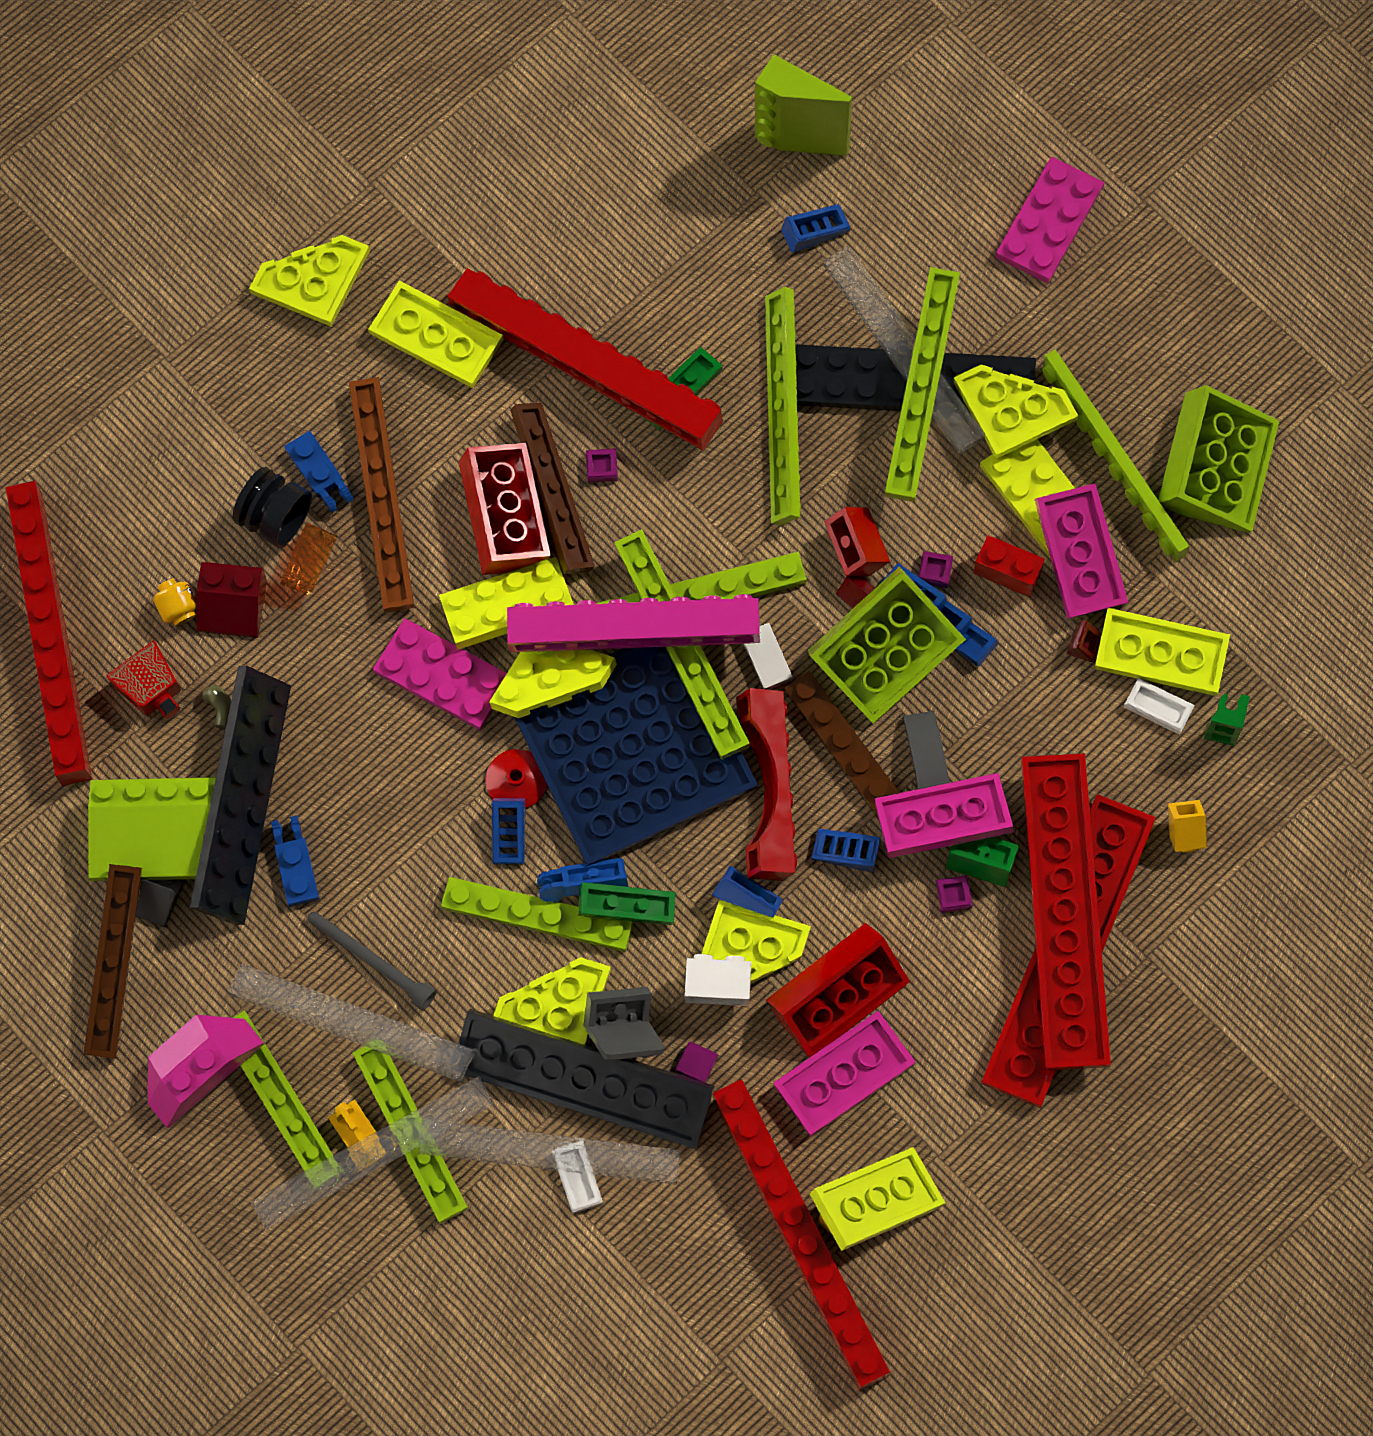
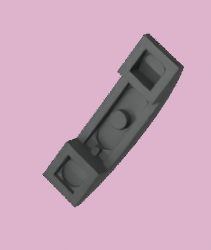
[903,711,950,789]

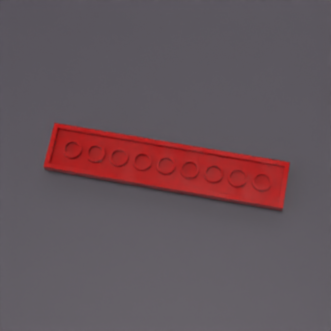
[1021,753,1111,1071]
[981,794,1156,1108]

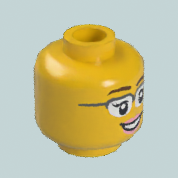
[153,578,197,627]

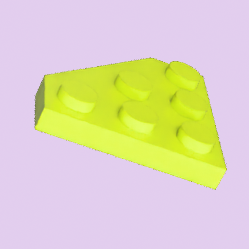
[249,235,370,327]
[953,365,1078,459]
[489,649,617,718]
[702,899,811,984]
[493,957,611,1045]

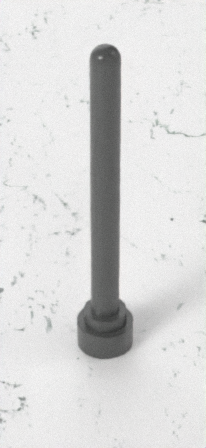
[308,912,437,1011]

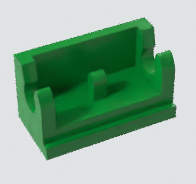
[1204,693,1250,746]
[945,837,1019,887]

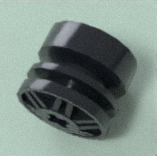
[232,467,312,548]

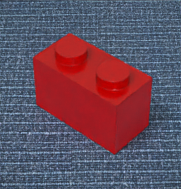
[824,507,891,576]
[973,535,1045,597]

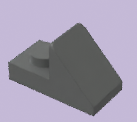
[136,879,186,927]

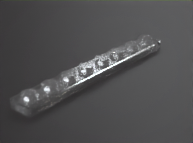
[823,246,985,455]
[228,963,474,1082]
[251,1077,494,1230]
[419,1119,681,1185]

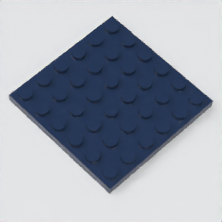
[514,647,758,866]

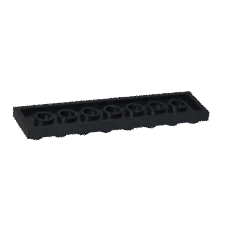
[795,344,1036,415]
[190,665,291,925]
[451,1009,715,1149]

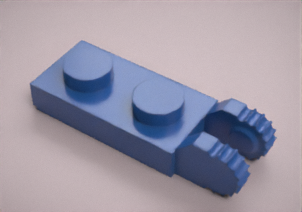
[284,430,354,513]
[271,815,320,907]
[537,858,628,902]

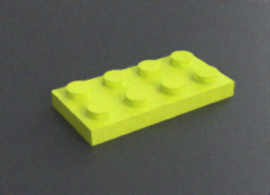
[368,281,504,388]
[980,439,1075,560]
[439,557,574,650]
[1094,608,1230,696]
[809,1147,945,1251]

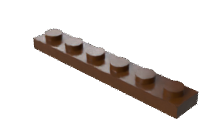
[510,402,595,575]
[784,671,900,820]
[84,864,142,1059]

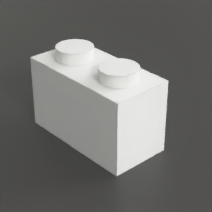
[685,954,751,1006]

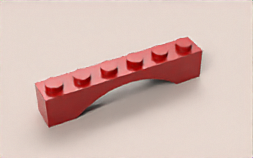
[736,688,797,881]

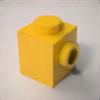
[1168,800,1207,853]

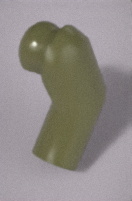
[202,685,231,729]

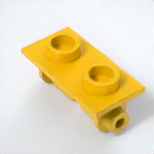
[328,1099,390,1170]

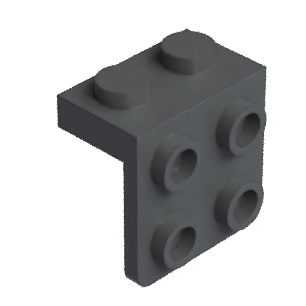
[583,987,664,1061]

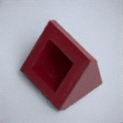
[836,576,875,609]
[1066,620,1102,662]

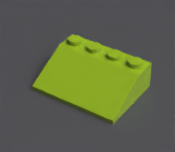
[755,54,852,155]
[1158,385,1279,533]
[807,566,966,723]
[88,777,216,881]

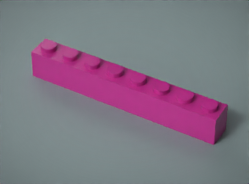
[507,594,760,652]

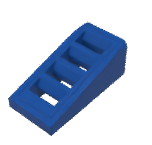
[781,204,851,253]
[492,798,525,864]
[811,828,880,873]
[712,866,783,918]

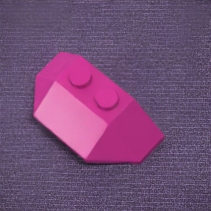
[147,1015,265,1128]

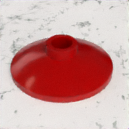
[486,749,547,810]

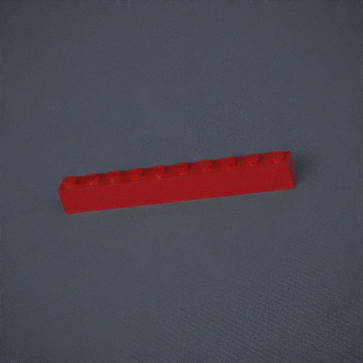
[447,268,723,451]
[5,481,93,786]
[713,1079,890,1391]

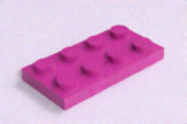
[995,156,1105,284]
[1034,483,1128,619]
[373,618,507,731]
[875,773,1013,858]
[773,1010,916,1138]

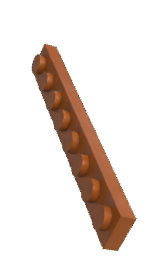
[349,377,415,613]

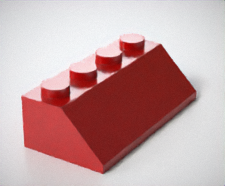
[459,443,551,575]
[766,923,910,1058]

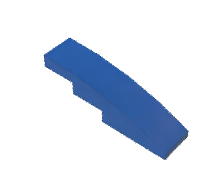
[881,563,998,667]

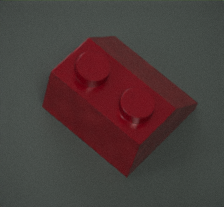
[196,562,267,638]

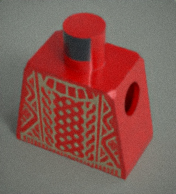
[106,640,181,719]

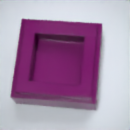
[586,449,618,482]
[918,551,953,588]
[935,875,973,913]
[676,1041,718,1083]

